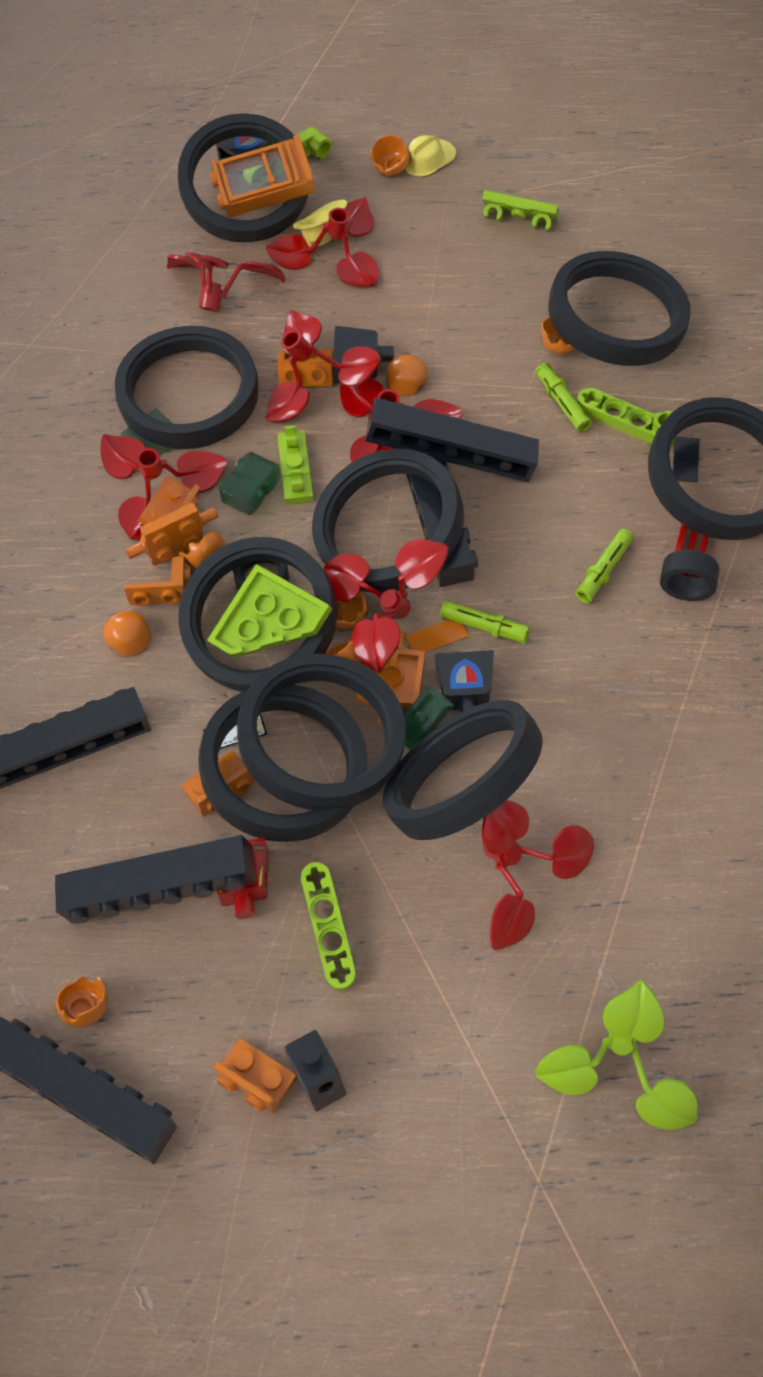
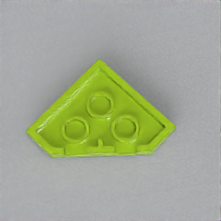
[207,564,332,658]

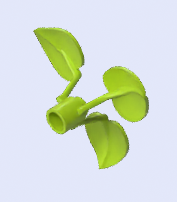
[535,979,698,1130]

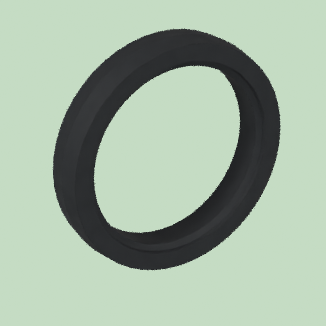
[178,113,309,243]
[548,251,691,366]
[115,326,258,449]
[648,397,763,540]
[312,449,464,593]
[178,537,337,692]
[237,654,406,810]
[198,684,367,842]
[383,700,543,840]

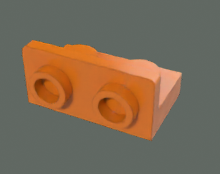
[277,349,334,387]
[138,474,200,525]
[181,750,255,817]
[213,1038,298,1114]

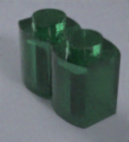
[219,452,281,515]

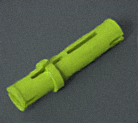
[535,362,592,433]
[575,529,634,603]
[440,600,531,645]

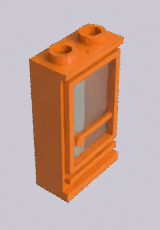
[209,135,316,218]

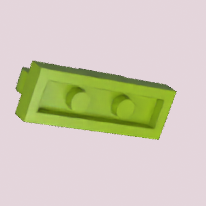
[482,190,560,232]
[277,425,314,505]

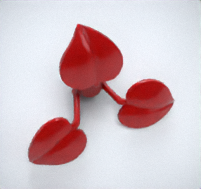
[266,197,379,287]
[167,252,285,312]
[265,310,381,422]
[340,378,463,463]
[100,434,227,540]
[323,539,449,673]
[482,800,594,950]

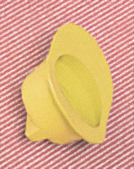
[404,135,456,177]
[293,200,347,248]

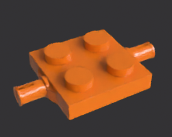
[125,502,219,566]
[356,630,426,724]

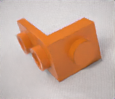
[124,556,192,606]

